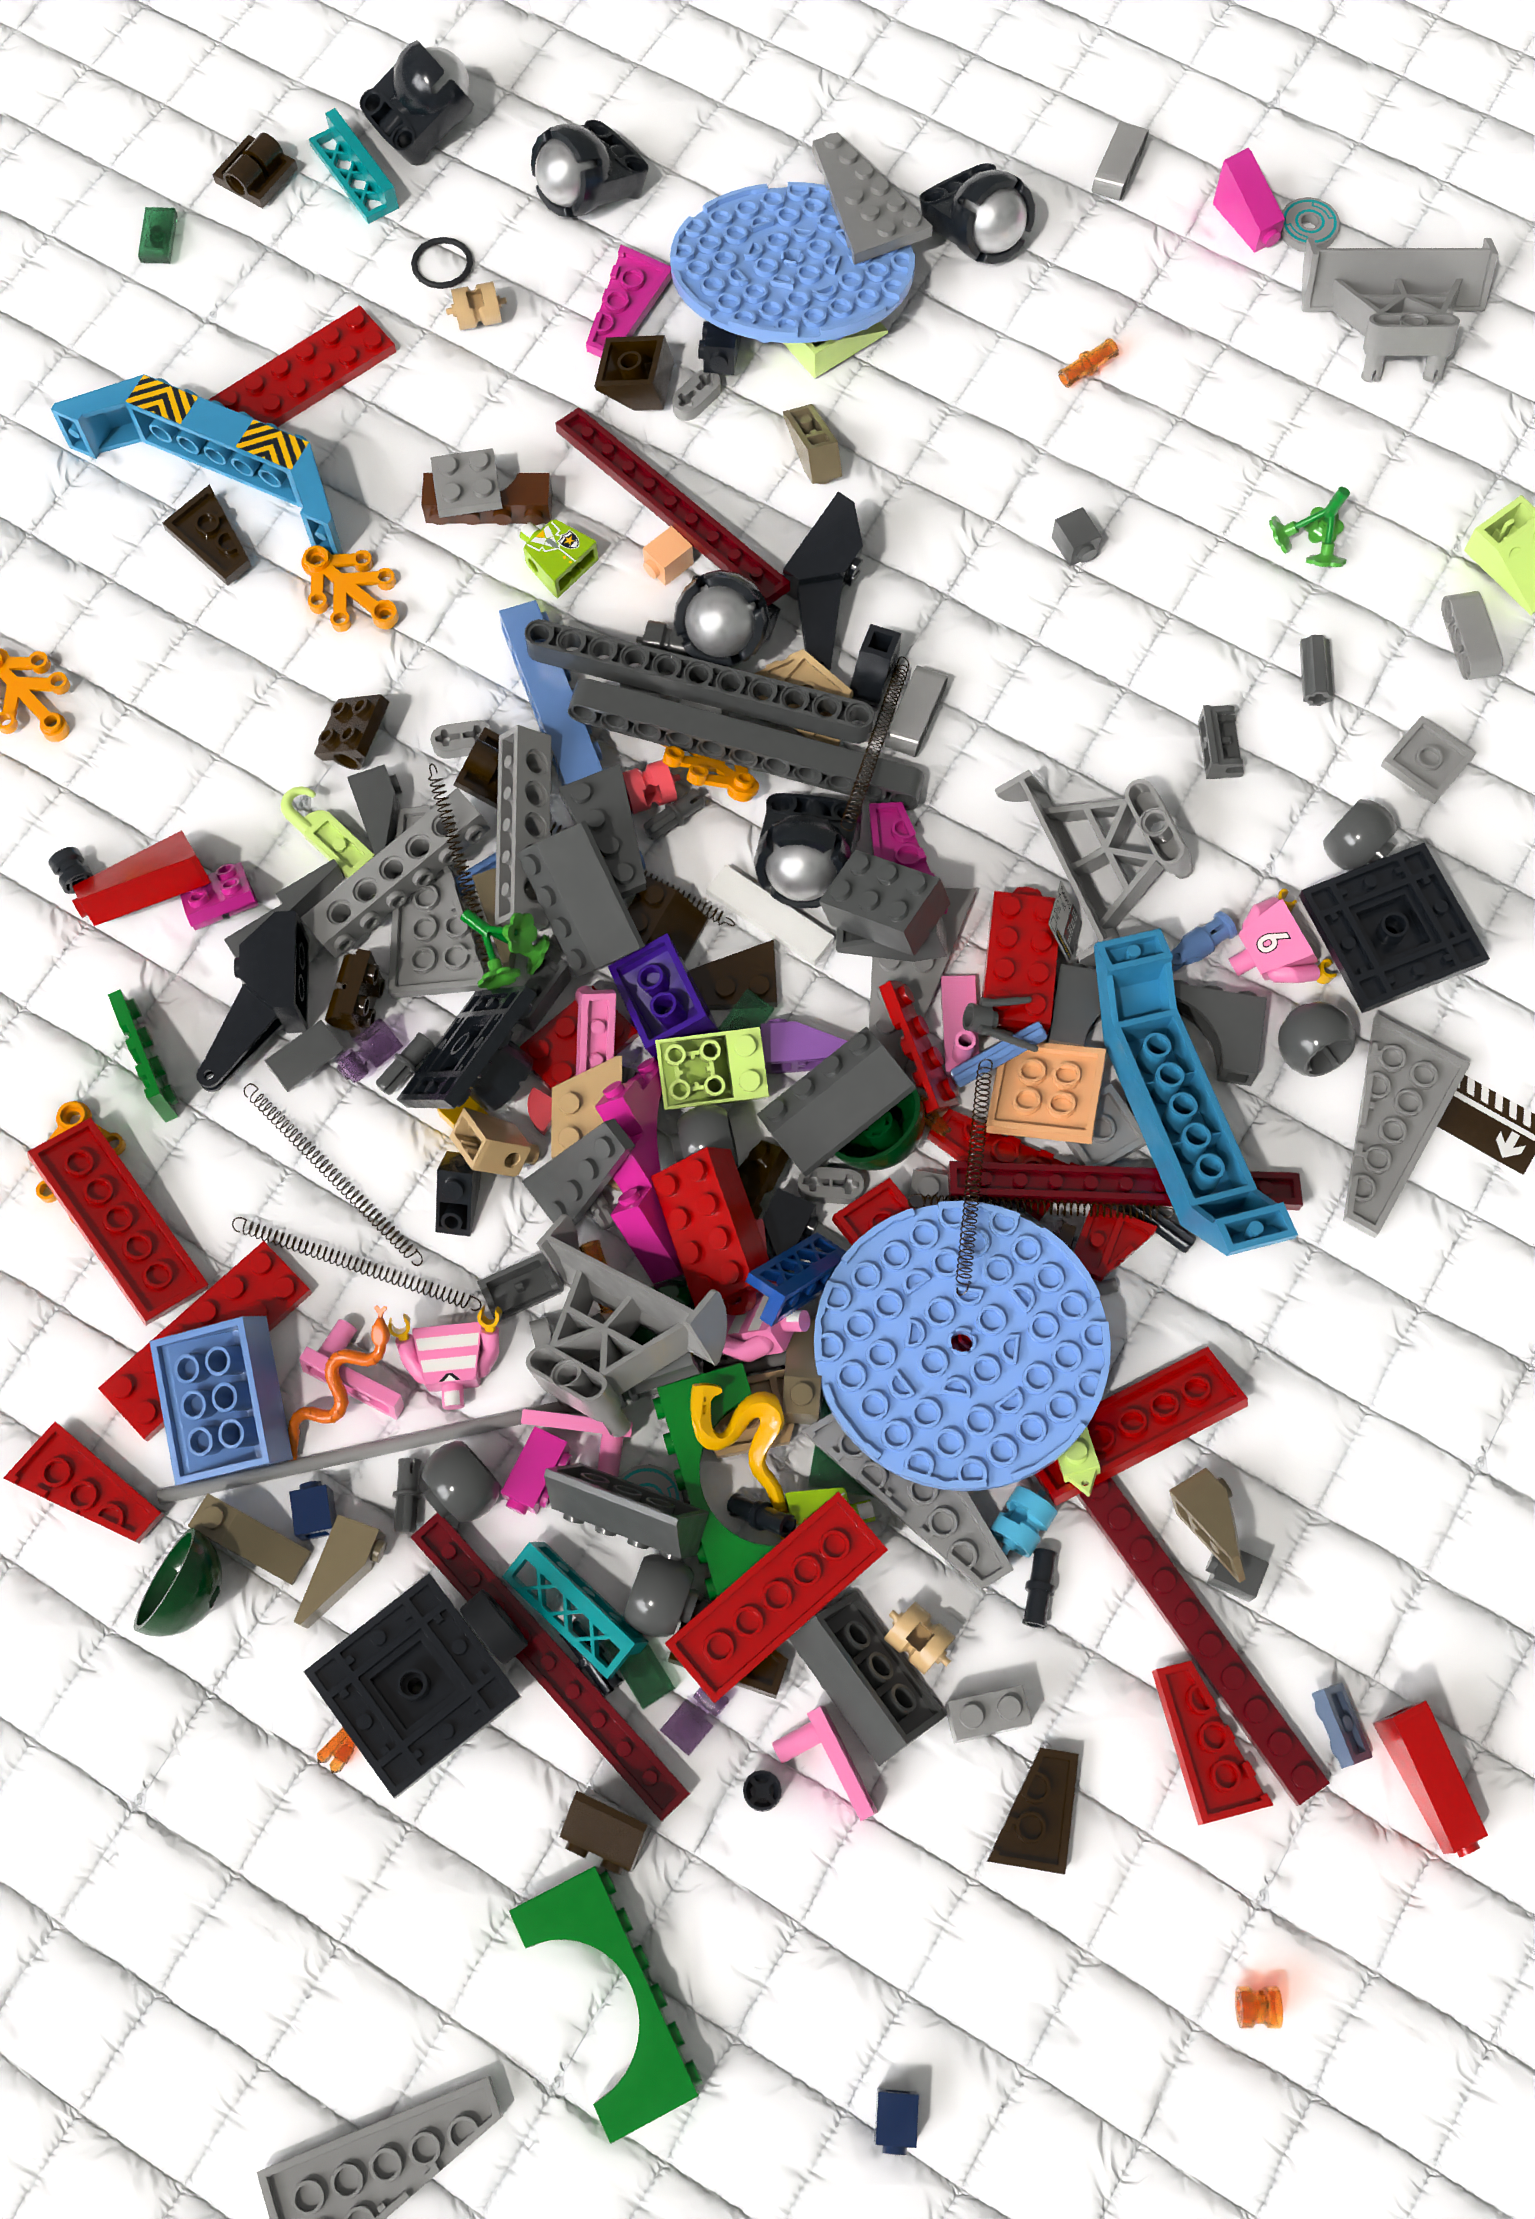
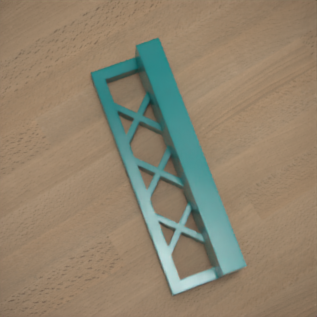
[309,108,399,224]
[502,1541,649,1679]

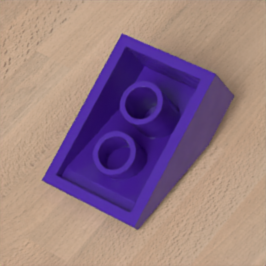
[608,933,719,1060]

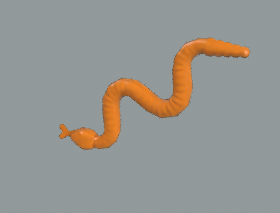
[288,1305,390,1460]

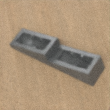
[224,859,344,958]

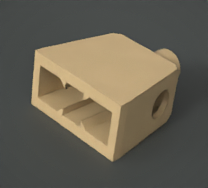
[450,1107,540,1177]

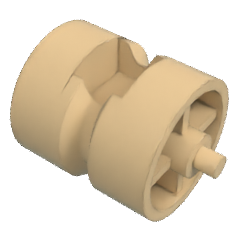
[446,281,507,331]
[884,1601,956,1675]

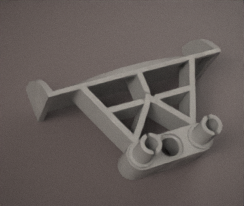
[1302,238,1499,382]
[994,769,1194,966]
[526,1214,727,1438]

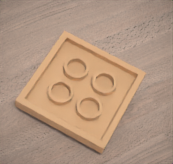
[986,1042,1106,1144]

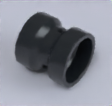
[48,847,93,894]
[743,1770,782,1812]

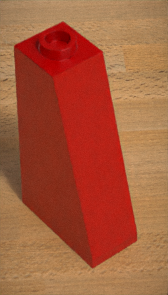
[72,830,211,926]
[1373,1701,1488,1858]

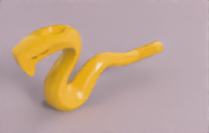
[690,1383,789,1541]

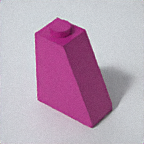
[1213,148,1285,253]

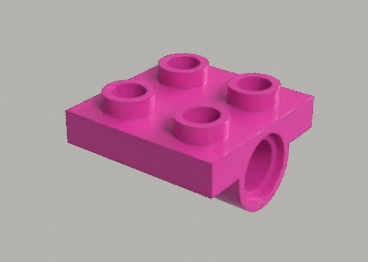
[180,862,259,931]

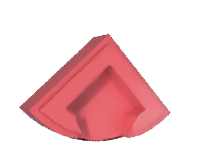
[527,1087,552,1135]

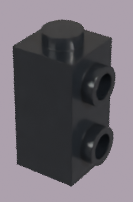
[698,321,741,375]

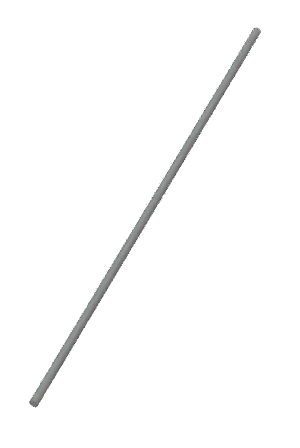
[157,1278,1118,1505]

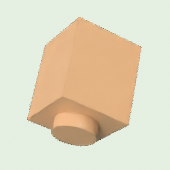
[643,526,694,586]

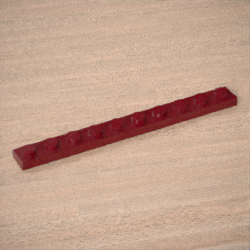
[555,407,790,607]
[947,1161,1303,1211]
[1076,1478,1330,1806]
[410,1513,691,1822]

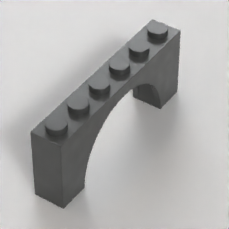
[1047,963,1267,1086]

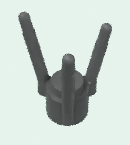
[962,997,1038,1052]

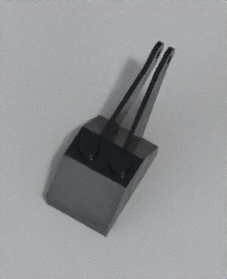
[782,491,863,671]
[196,911,309,1092]

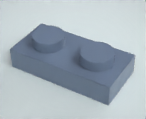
[1311,1683,1373,1769]

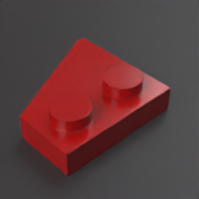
[1074,1204,1157,1282]

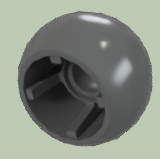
[1322,799,1397,871]
[1278,1002,1356,1077]
[671,1105,739,1167]
[421,1441,502,1522]
[623,1553,700,1638]

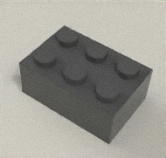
[819,849,951,956]

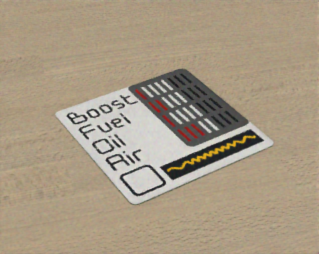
[1048,881,1082,964]

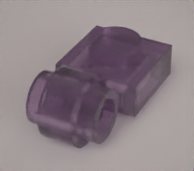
[335,1018,403,1083]
[660,1687,731,1756]

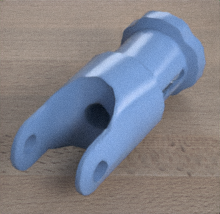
[1171,911,1237,972]

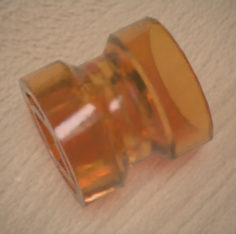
[1235,1986,1283,2029]

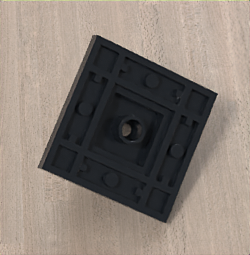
[1299,843,1490,1013]
[396,985,537,1111]
[303,1573,522,1799]

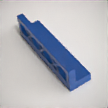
[745,1232,847,1327]

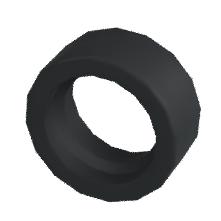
[460,1589,528,1665]

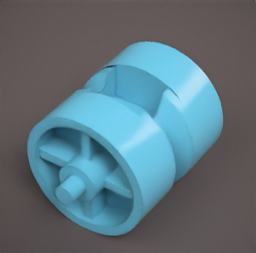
[990,1486,1058,1558]

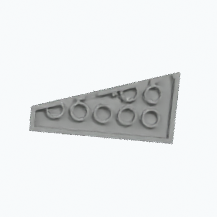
[812,132,933,265]
[388,806,488,998]
[869,888,976,1071]
[1343,1014,1471,1238]
[801,1413,1014,1590]
[256,2076,503,2219]

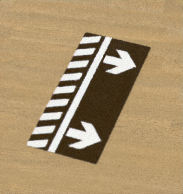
[1437,1075,1535,1175]

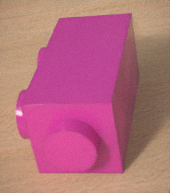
[500,1426,572,1516]

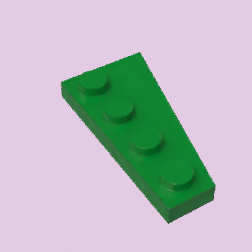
[108,989,179,1123]

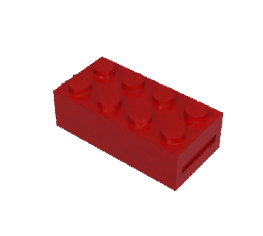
[982,886,1058,1036]
[651,1147,777,1315]

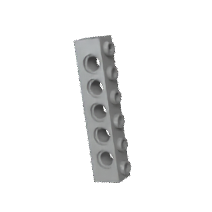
[495,725,553,931]
[300,788,491,958]

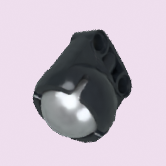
[360,40,474,165]
[531,120,649,218]
[919,163,1035,264]
[673,570,781,667]
[753,793,862,908]

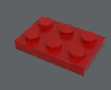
[520,985,639,1091]

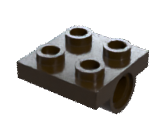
[212,132,298,209]
[314,694,390,770]
[453,727,499,809]
[325,949,385,1040]

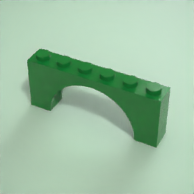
[652,1362,775,1601]
[509,1866,703,2144]

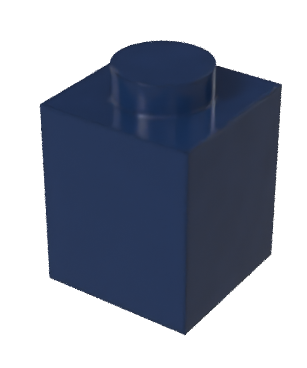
[289,1481,337,1541]
[874,2088,919,2155]

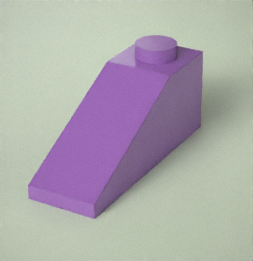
[760,1018,847,1074]

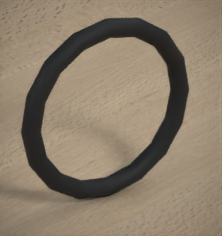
[411,237,473,289]

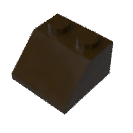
[594,335,674,411]
[628,876,708,963]
[559,1791,652,1876]

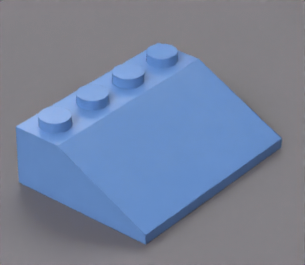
[149,1316,293,1486]

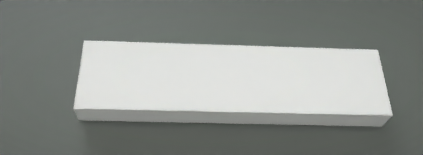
[706,864,834,966]

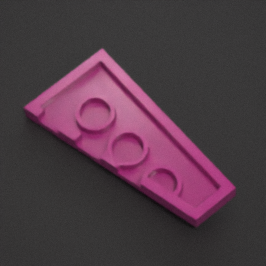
[586,244,672,358]
[869,802,948,914]

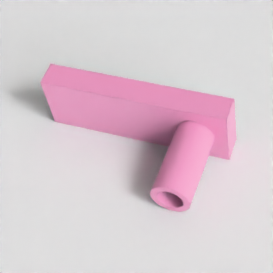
[940,975,979,1077]
[575,986,616,1075]
[299,1319,404,1420]
[521,1409,633,1477]
[772,1706,878,1821]

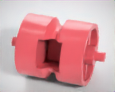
[622,760,681,814]

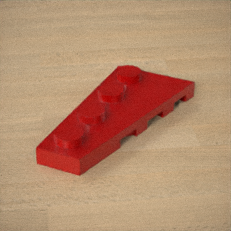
[879,980,960,1113]
[927,1108,1078,1222]
[3,1421,164,1544]
[1152,1661,1273,1826]

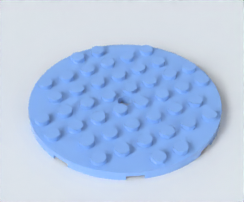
[670,182,915,343]
[814,1201,1111,1491]

